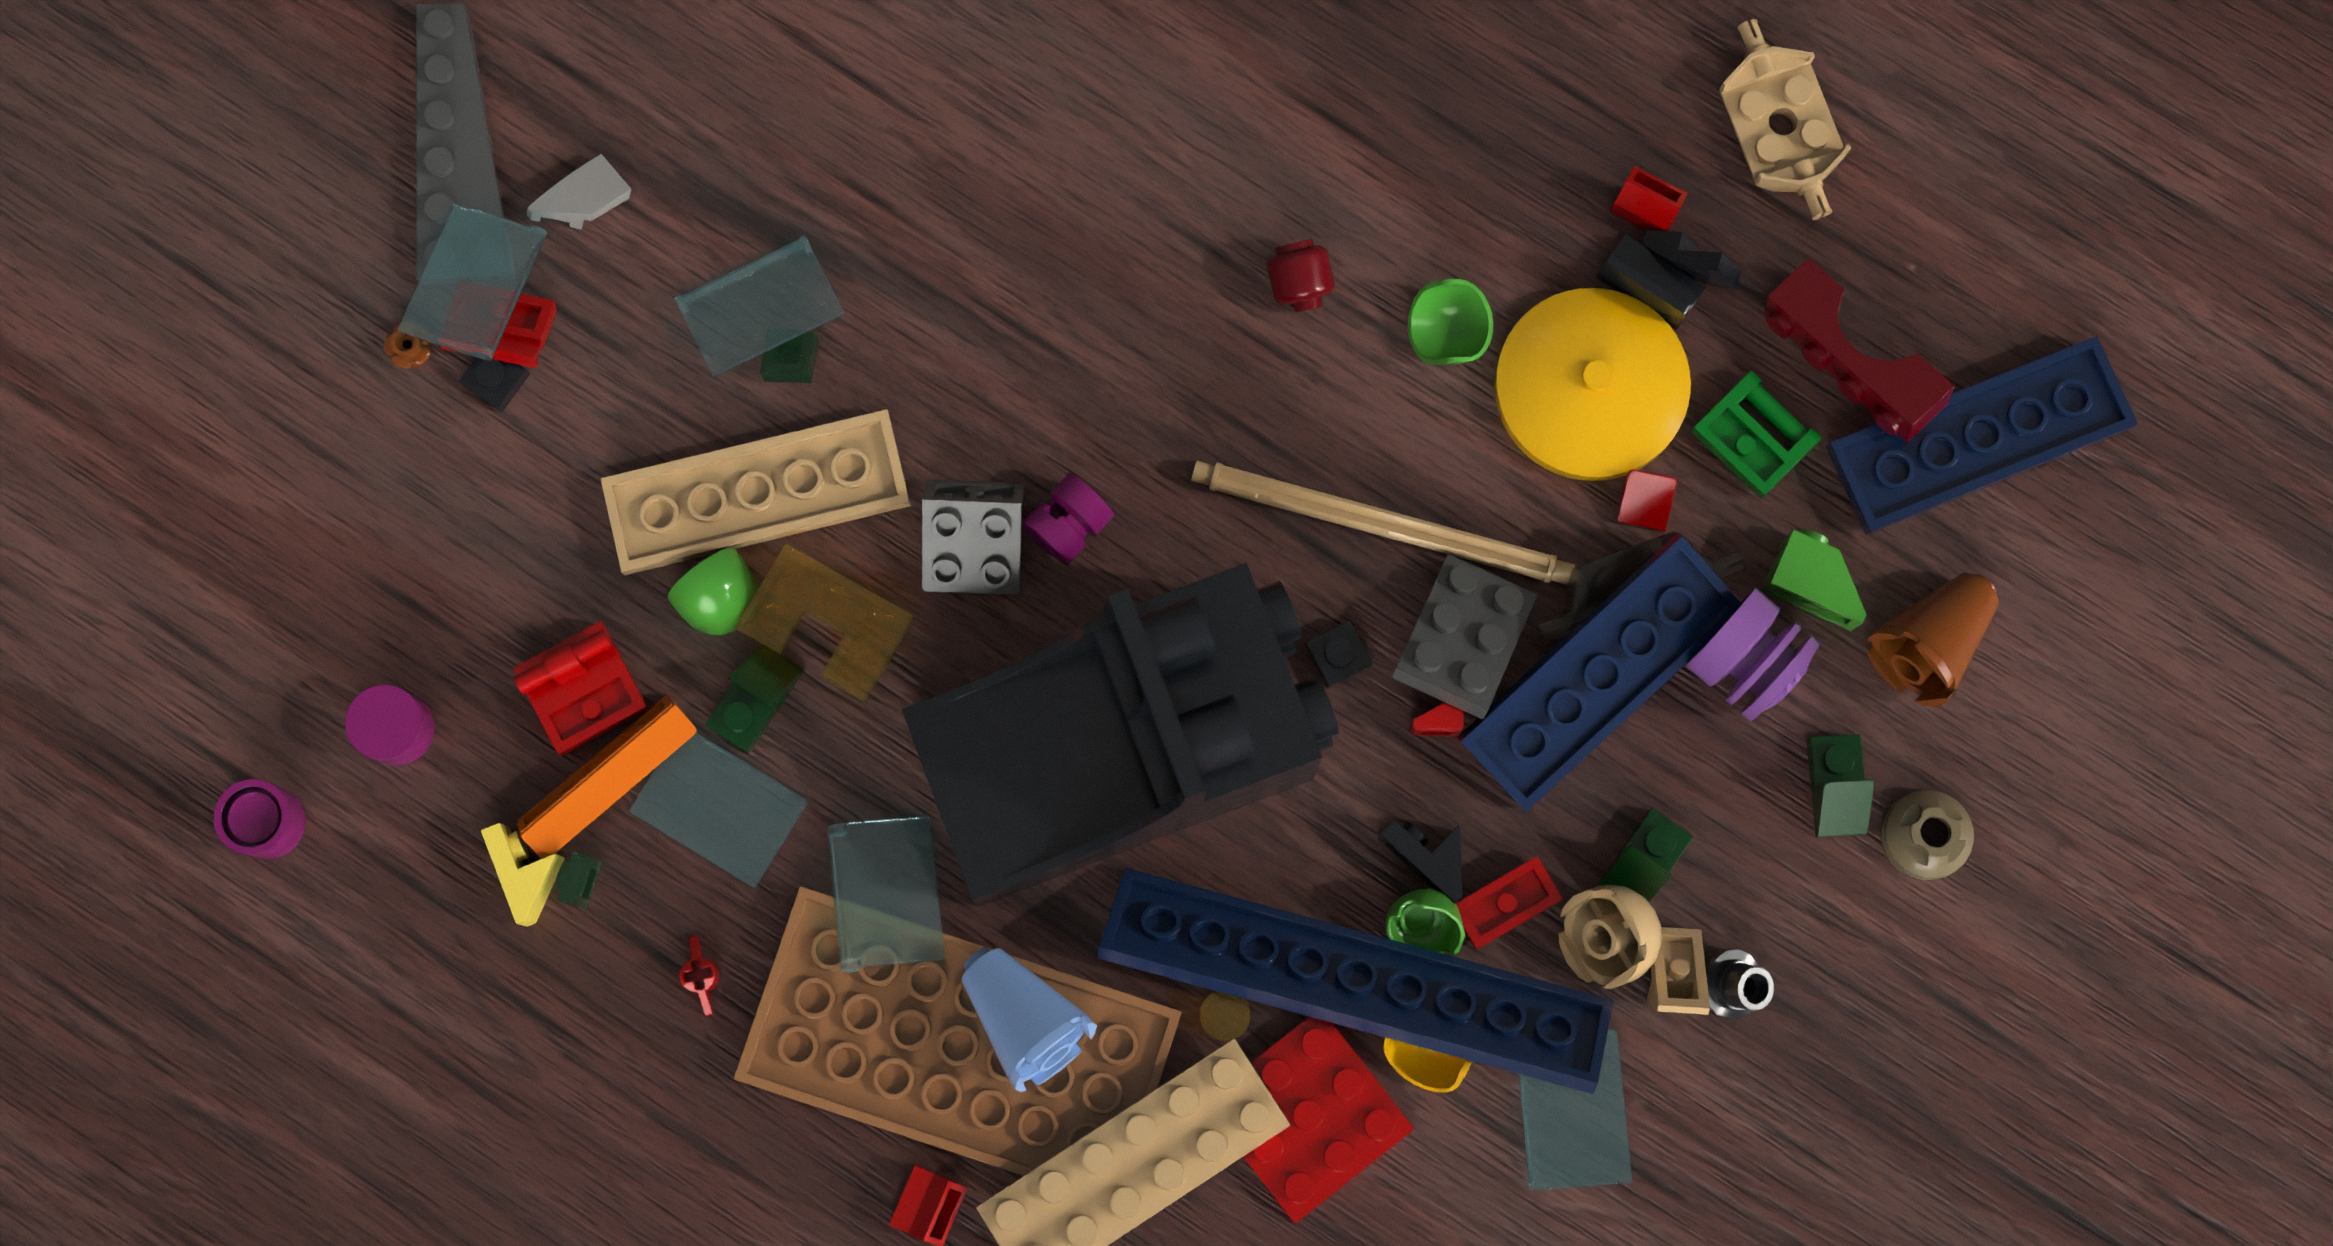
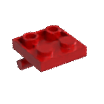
[513,621,649,757]

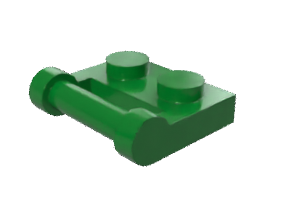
[1691,371,1822,499]

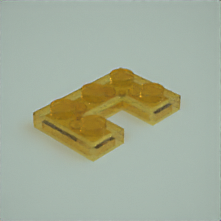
[735,544,915,703]

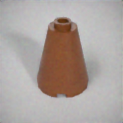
[1867,573,1999,707]

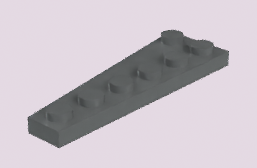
[416,2,516,285]

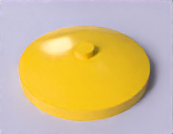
[1494,288,1691,481]

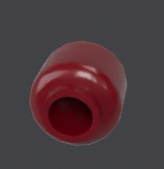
[1267,239,1335,313]

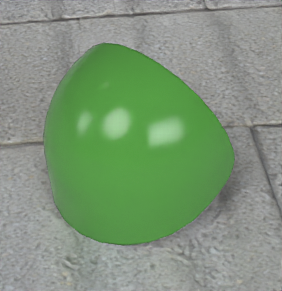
[1408,279,1493,365]
[667,548,759,635]

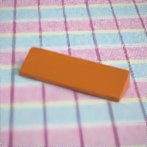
[516,695,697,859]

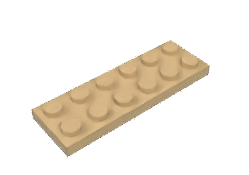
[600,409,911,575]
[976,1038,1290,1246]

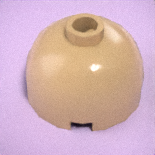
[1558,885,1662,989]

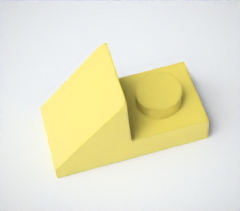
[481,823,564,927]

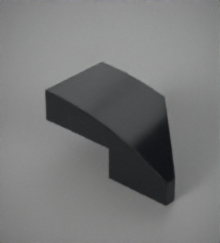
[1643,230,1741,289]

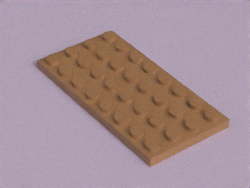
[733,886,1182,1176]

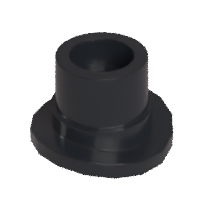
[1706,949,1774,1019]

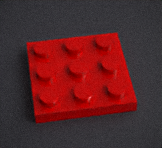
[1243,1016,1414,1224]

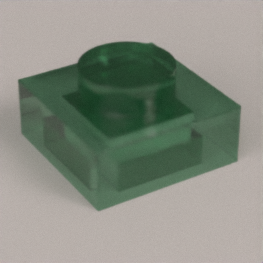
[760,330,819,383]
[555,852,602,909]

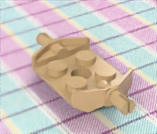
[1719,19,1851,220]

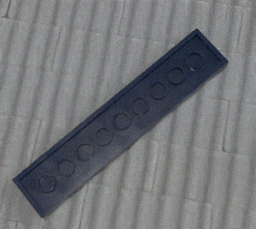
[1097,868,1614,1094]

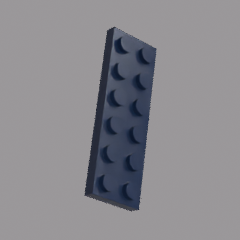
[1826,336,2138,535]
[1457,533,1742,812]

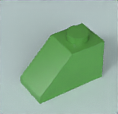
[1761,529,1867,631]

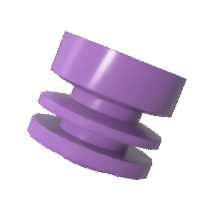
[1686,587,1821,722]

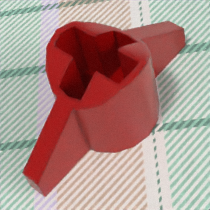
[680,936,720,1016]

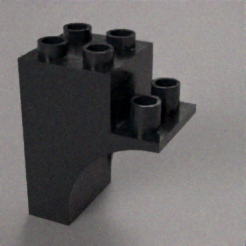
[902,563,1339,907]

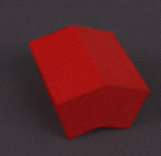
[1610,166,1688,231]
[889,1165,968,1246]

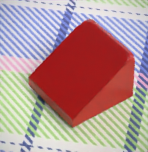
[1616,469,1678,532]
[1409,702,1464,737]

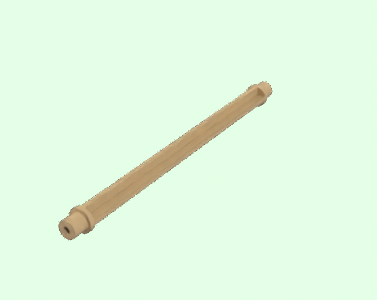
[1191,461,1575,585]

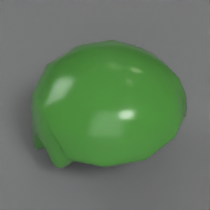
[1385,888,1465,956]

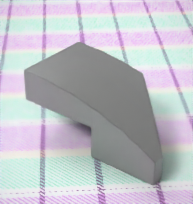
[526,154,631,230]

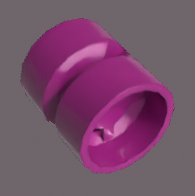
[1022,472,1115,566]

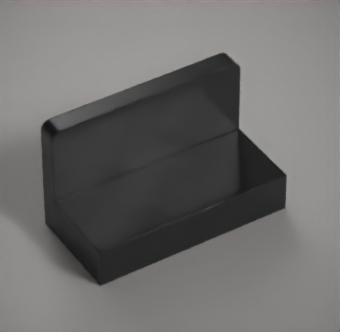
[1596,234,1706,331]

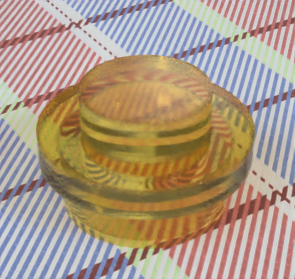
[1200,991,1250,1041]

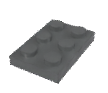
[1392,554,1538,719]

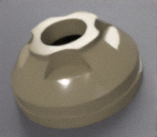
[1881,790,1974,881]

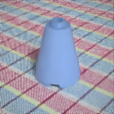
[961,947,1097,1092]

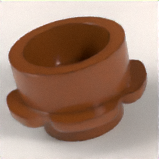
[383,322,432,369]

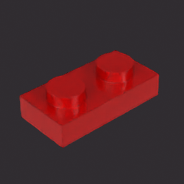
[1455,856,1563,950]

